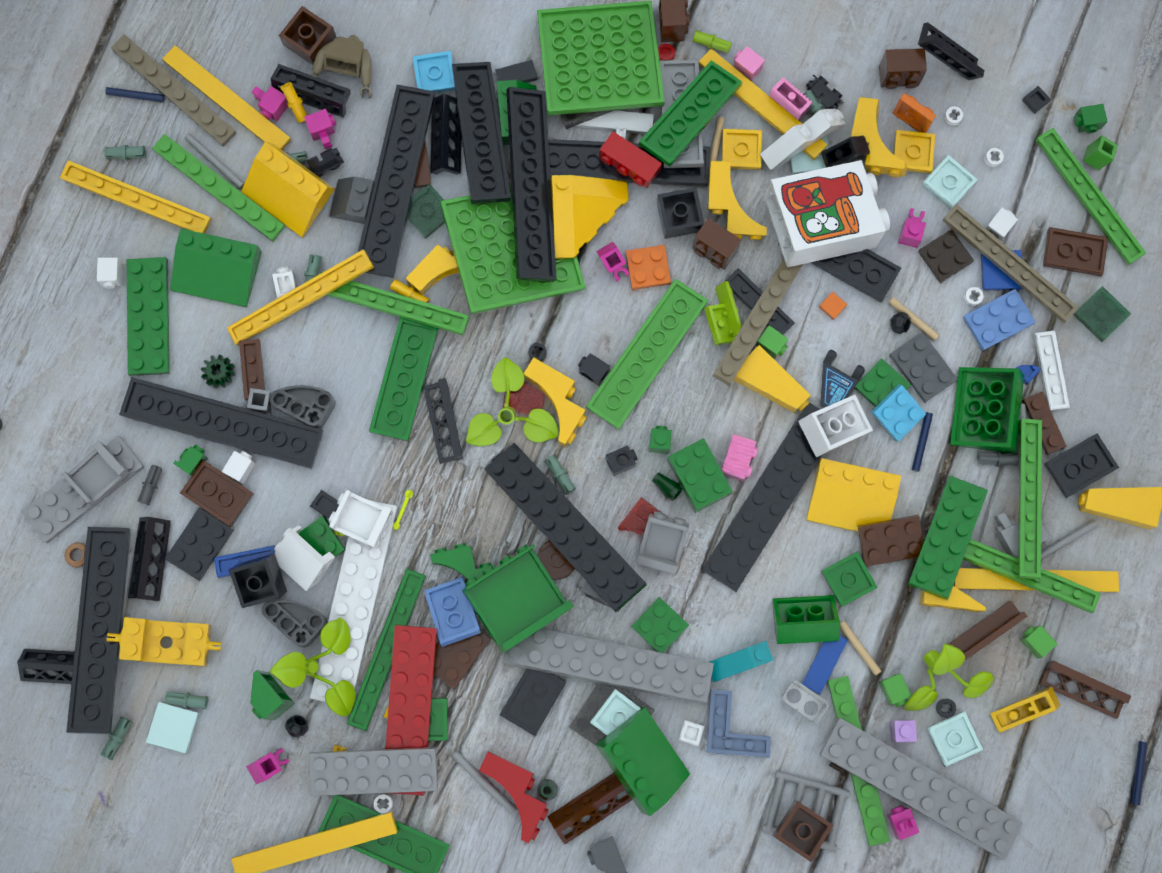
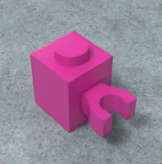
[252,86,288,122]
[304,109,336,149]
[898,208,926,248]
[596,241,629,281]
[246,748,290,785]
[887,805,920,840]

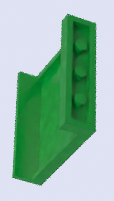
[462,544,574,653]

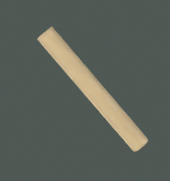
[710,117,725,162]
[889,297,939,341]
[840,621,881,676]

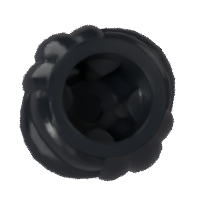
[890,312,911,334]
[285,715,308,737]

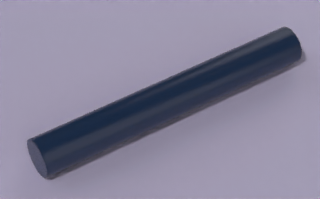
[105,87,165,102]
[912,412,933,472]
[1131,741,1147,805]

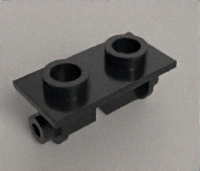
[806,75,844,109]
[303,147,344,177]

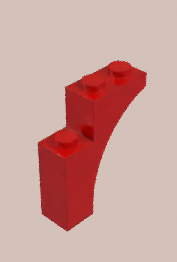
[479,752,549,844]

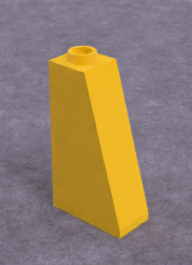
[734,345,811,413]
[1078,487,1162,530]

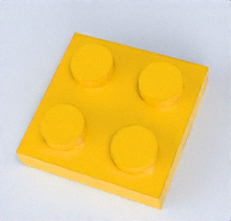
[722,129,762,170]
[893,130,935,174]

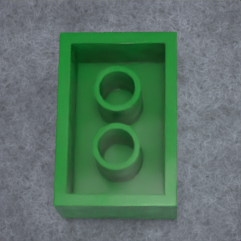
[667,438,733,513]

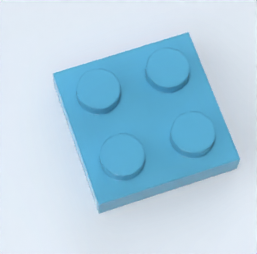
[413,51,455,93]
[871,384,926,442]

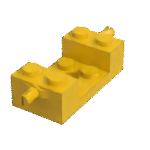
[107,617,222,667]

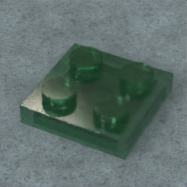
[407,183,445,239]
[1073,286,1131,342]

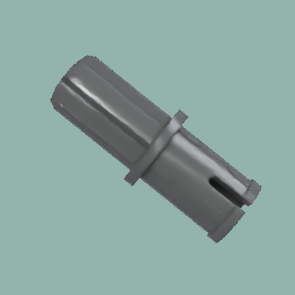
[977,451,1019,467]
[137,465,162,506]

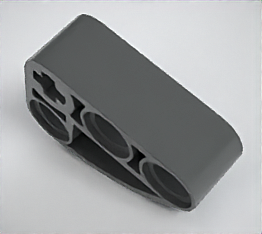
[270,385,336,429]
[261,600,328,648]

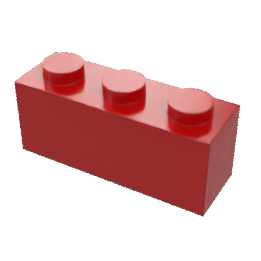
[599,132,662,189]

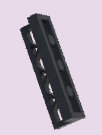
[918,22,985,80]
[270,64,351,118]
[430,94,461,175]
[424,378,463,464]
[128,517,171,601]
[17,649,75,684]

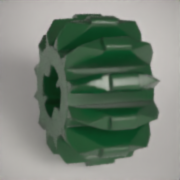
[201,354,236,389]

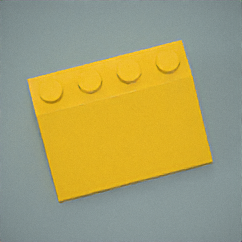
[241,141,335,237]
[806,458,901,532]

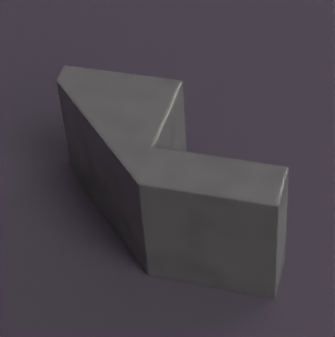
[247,388,271,415]

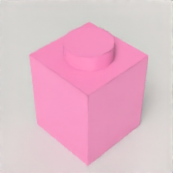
[733,46,765,81]

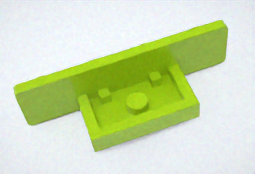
[704,281,750,354]

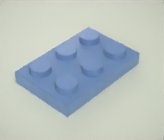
[962,289,1036,351]
[424,577,481,647]

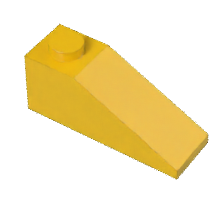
[919,586,986,613]
[990,686,1061,733]

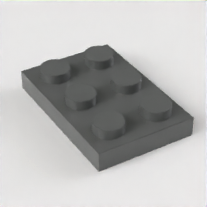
[889,332,958,403]

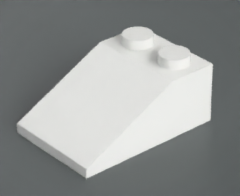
[798,395,873,457]

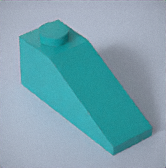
[710,641,774,682]

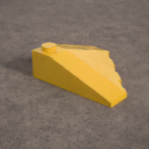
[551,175,629,259]

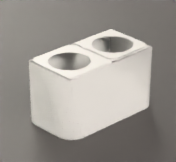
[781,681,828,724]

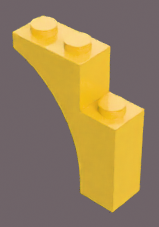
[851,97,907,178]
[707,161,767,240]
[406,244,459,295]
[523,357,587,448]

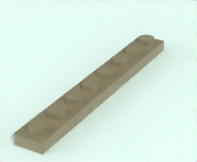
[111,34,236,147]
[942,204,1079,323]
[712,259,803,386]

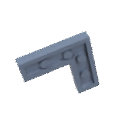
[707,689,771,758]

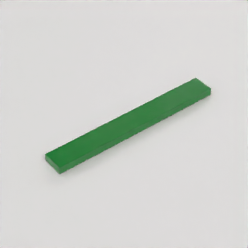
[347,569,426,731]

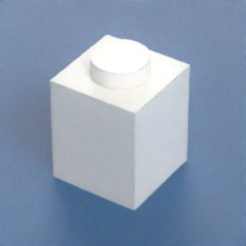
[986,208,1018,241]
[97,258,123,289]
[222,451,255,484]

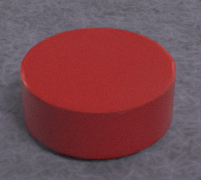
[658,43,675,62]

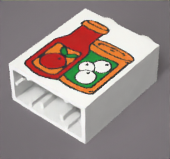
[764,160,890,267]

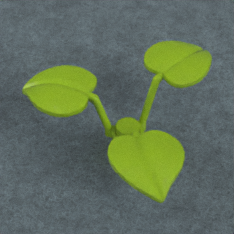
[466,357,559,446]
[269,617,356,716]
[903,644,995,711]

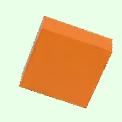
[819,291,847,320]

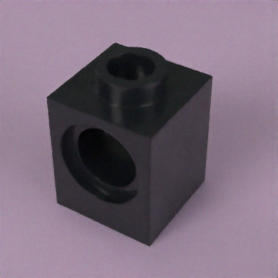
[578,353,610,386]
[605,445,638,476]

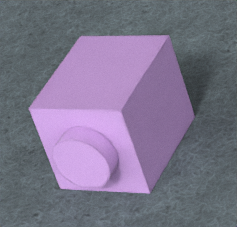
[890,720,917,742]

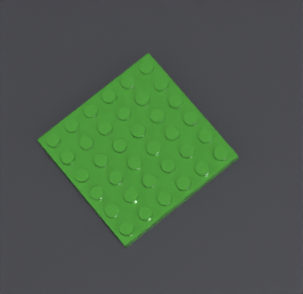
[537,0,665,116]
[440,187,586,315]

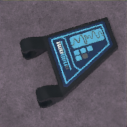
[820,349,865,408]

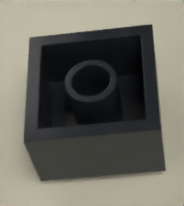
[657,187,704,239]
[229,553,287,608]

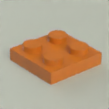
[892,93,936,133]
[626,245,671,290]

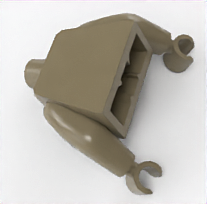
[312,35,372,99]

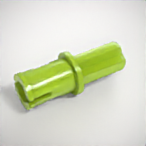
[693,30,732,53]

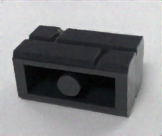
[821,135,870,168]

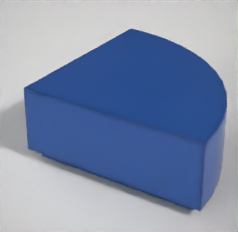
[1016,365,1041,385]

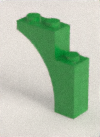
[430,543,497,580]

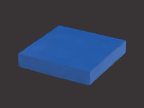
[980,250,1023,290]

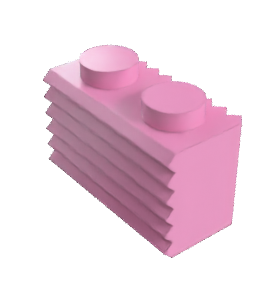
[770,78,812,121]
[722,434,758,482]

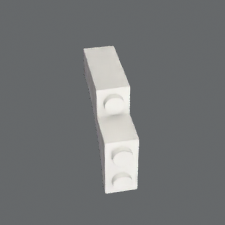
[760,109,846,170]

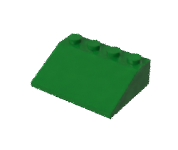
[170,229,262,307]
[950,367,1025,453]
[596,707,690,816]

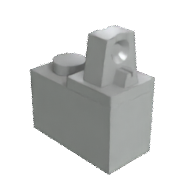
[994,512,1050,557]

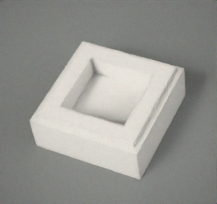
[678,720,705,746]

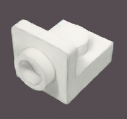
[272,266,296,298]

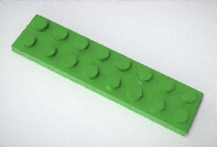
[586,279,708,430]

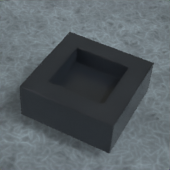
[1022,86,1051,114]

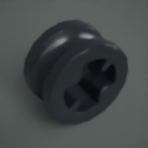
[529,343,547,362]
[936,699,956,717]

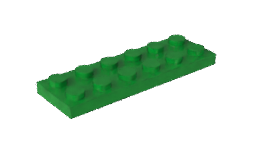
[639,60,742,167]
[126,257,170,376]
[369,317,439,442]
[908,475,988,600]
[318,795,450,873]

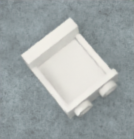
[328,490,394,549]
[274,525,335,591]

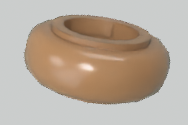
[64,542,86,568]

